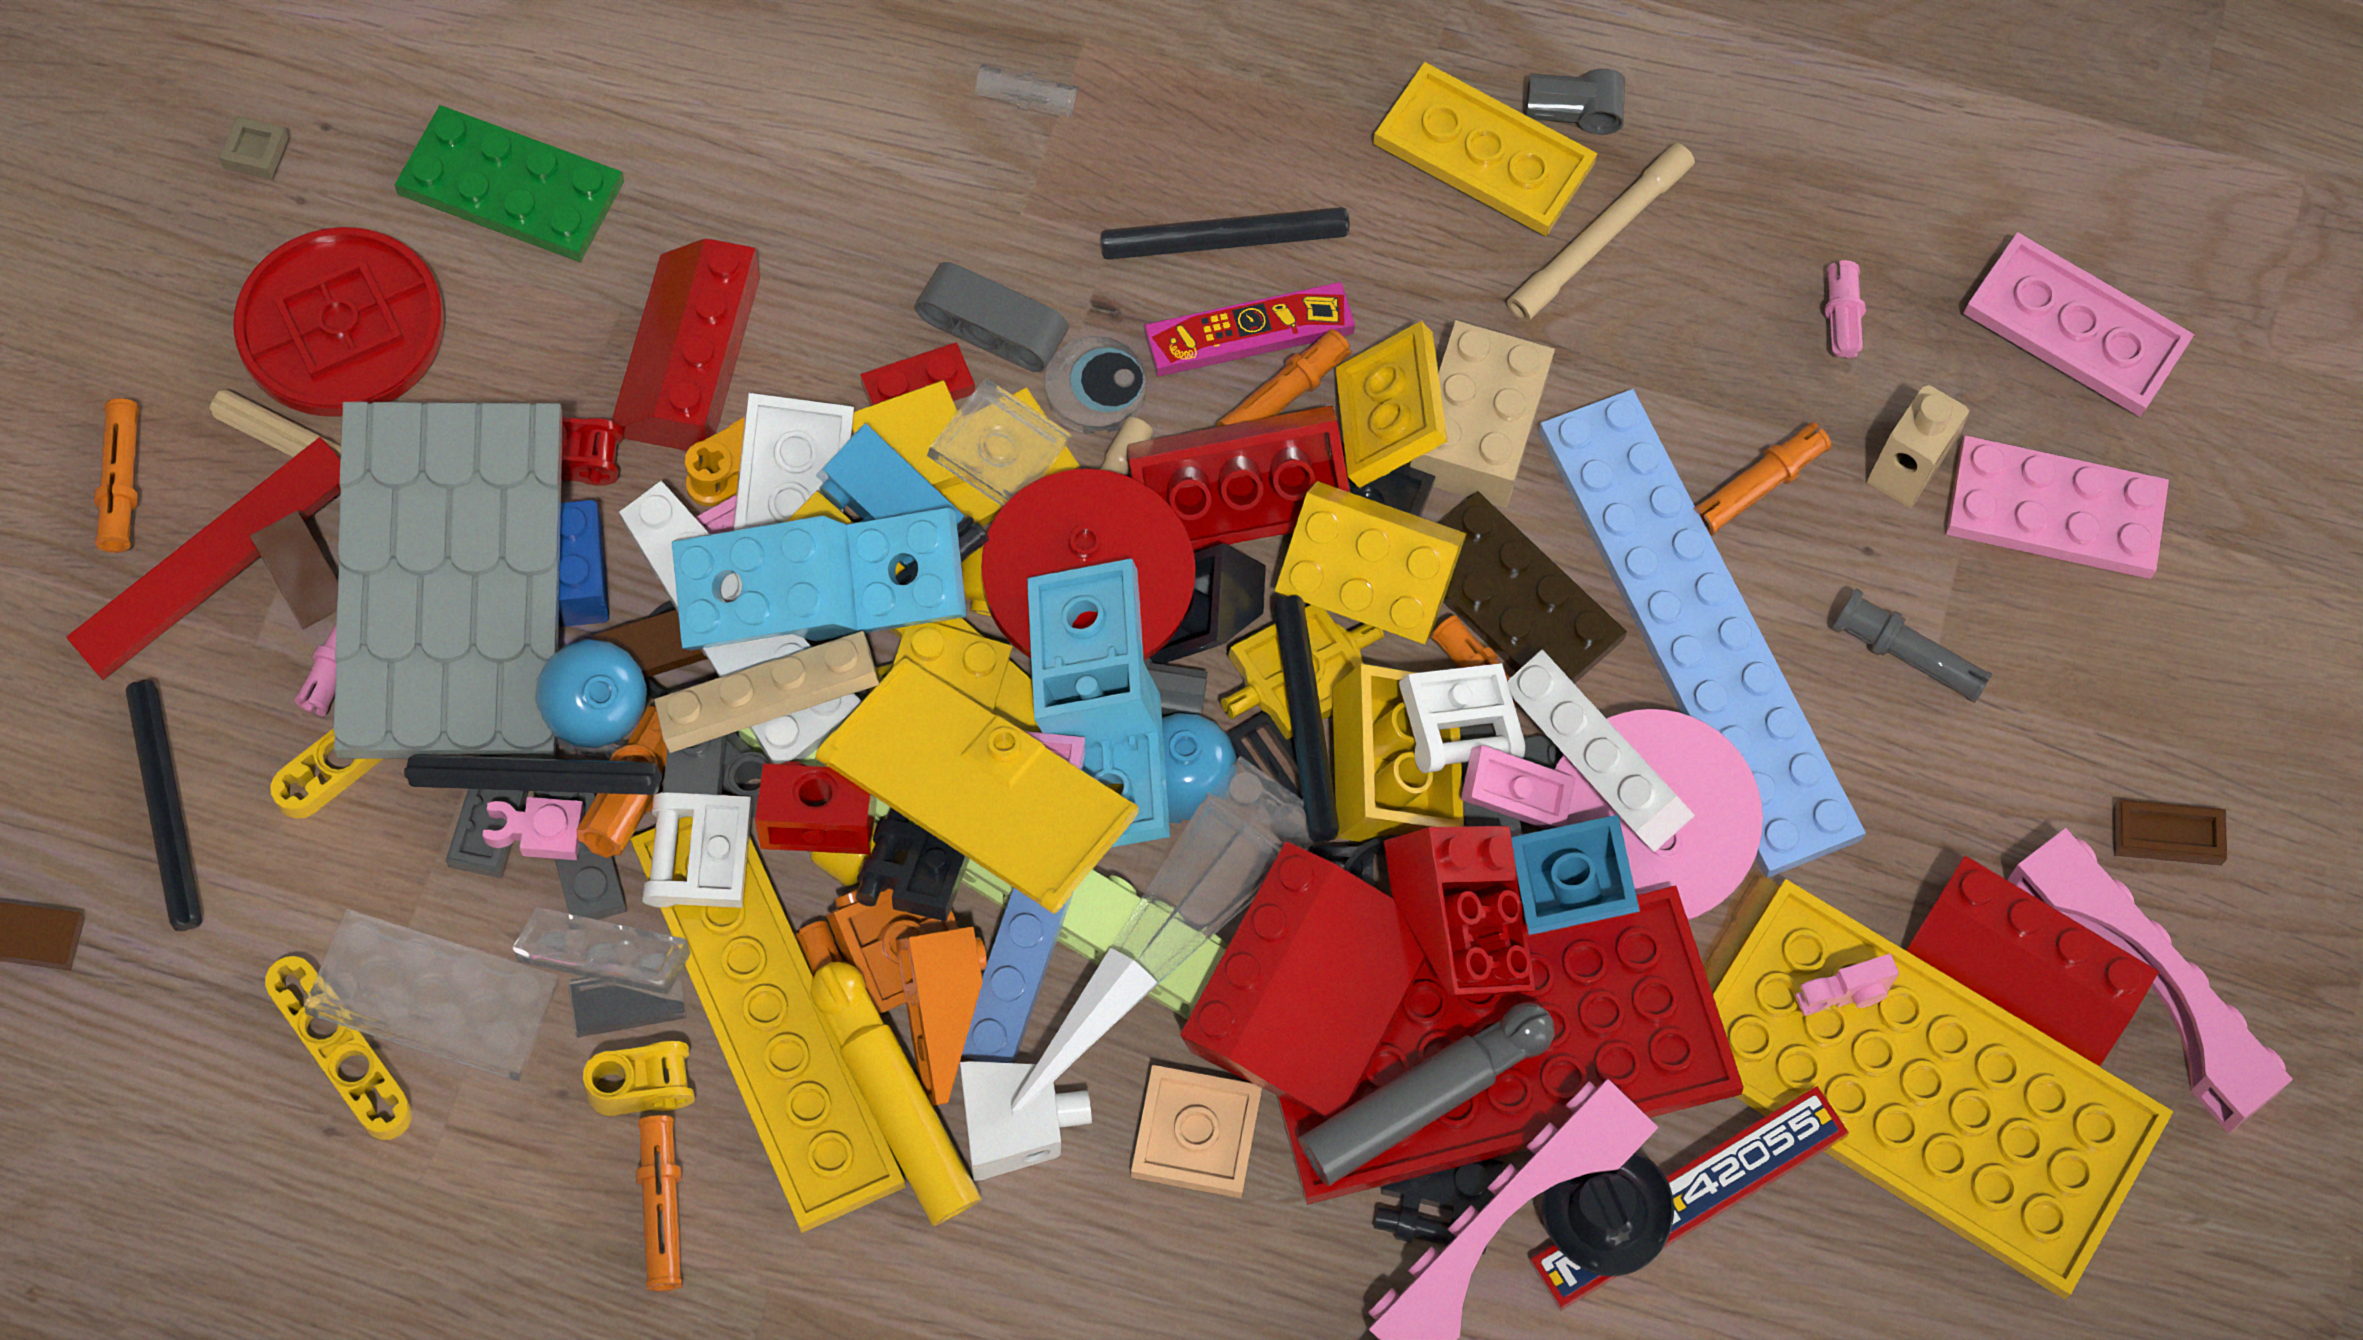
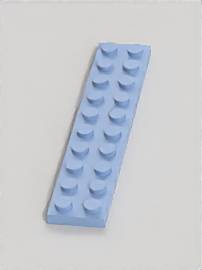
[1538,389,1866,879]

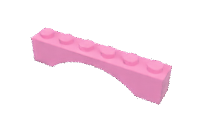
[2007,828,2293,1134]
[1368,1079,1658,1340]

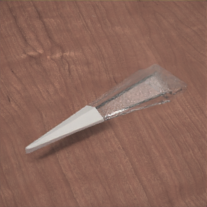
[1012,756,1313,1116]

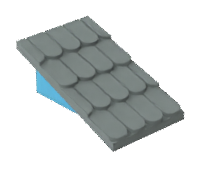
[334,402,562,759]

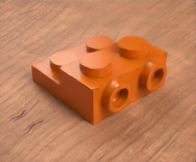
[826,889,959,1014]

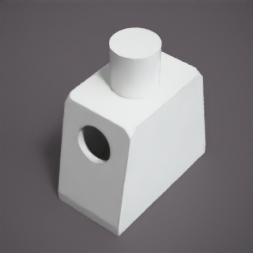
[960,1061,1092,1181]

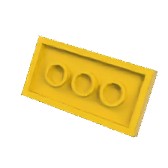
[1373,62,1598,237]

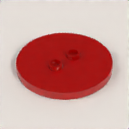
[233,227,444,417]
[981,469,1196,661]

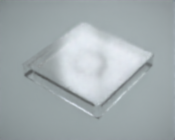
[927,378,1072,506]

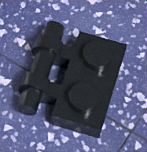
[855,807,969,922]
[1374,1159,1504,1255]

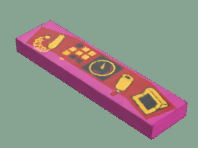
[1144,282,1355,377]

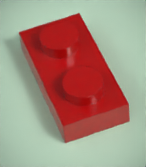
[860,342,975,406]

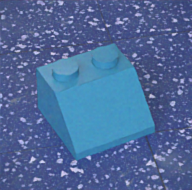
[1511,815,1640,935]

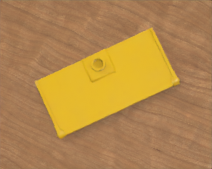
[815,658,1139,914]

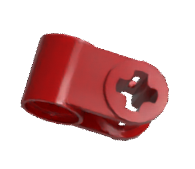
[561,417,624,486]

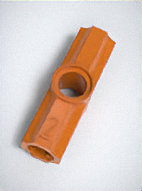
[577,706,667,859]

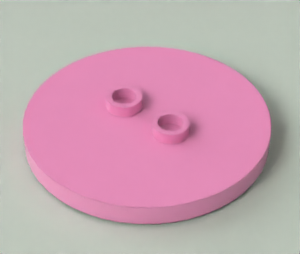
[1544,709,1763,921]

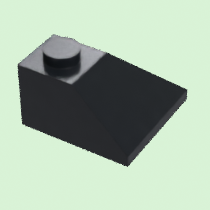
[1150,543,1266,665]

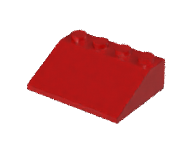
[1180,841,1427,1120]

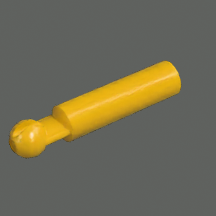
[810,962,982,1227]

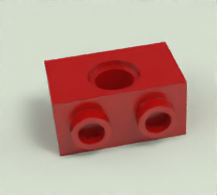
[755,761,877,855]

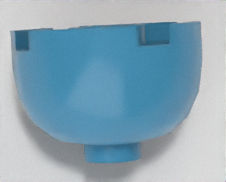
[535,639,647,748]
[1162,713,1238,824]

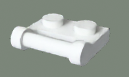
[1399,663,1525,773]
[642,793,752,908]

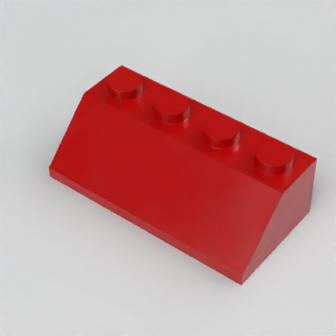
[611,238,760,451]
[1128,405,1350,551]
[1906,855,2159,1067]

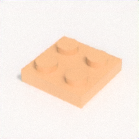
[1131,1065,1262,1199]

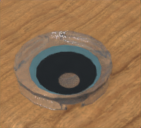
[1044,336,1147,434]

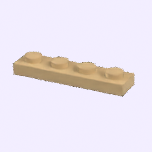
[654,631,880,753]

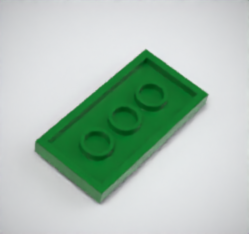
[394,105,624,263]

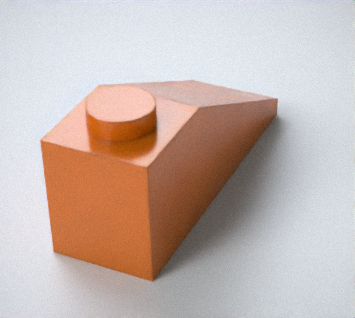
[895,927,987,1106]

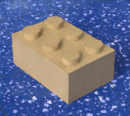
[1410,320,1555,509]

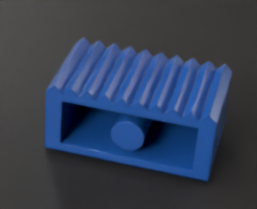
[558,500,609,627]

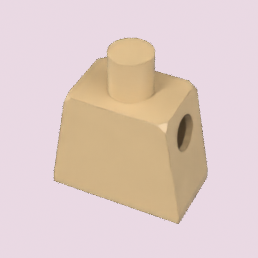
[1866,384,1970,509]

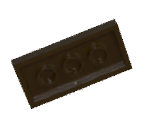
[1440,491,1627,684]

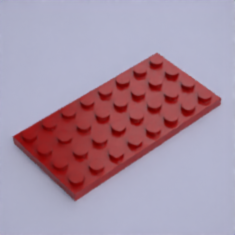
[1277,885,1744,1205]

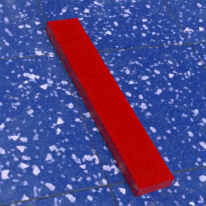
[66,437,341,680]

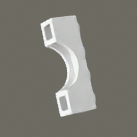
[1507,650,1695,852]

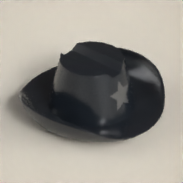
[1542,1152,1674,1277]

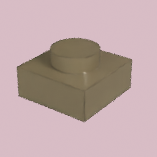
[219,116,288,180]

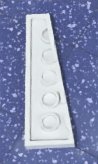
[619,481,862,764]

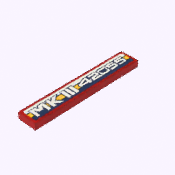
[1530,1086,1849,1311]

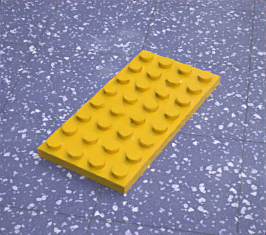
[1713,879,2174,1300]

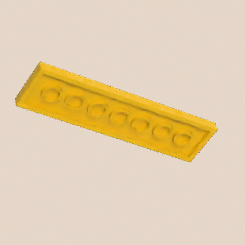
[630,817,906,1234]

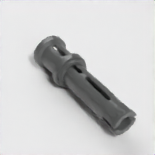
[1832,588,1992,703]

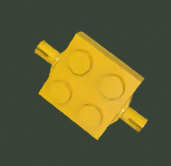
[1221,605,1384,739]

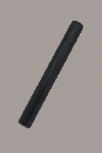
[1100,207,1350,260]
[1274,595,1339,842]
[125,680,202,932]
[404,755,662,795]

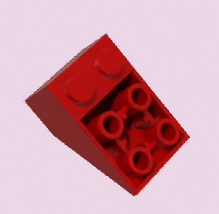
[1384,826,1535,996]

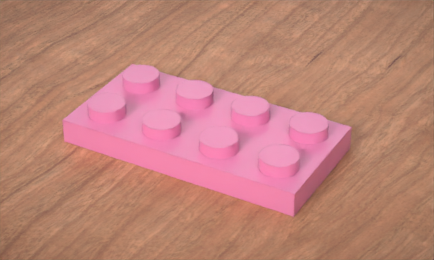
[1964,232,2195,418]
[1946,436,2169,579]

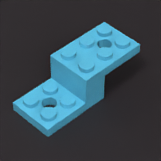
[671,508,967,651]
[1027,559,1170,847]

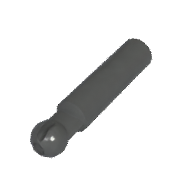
[1298,1002,1555,1186]

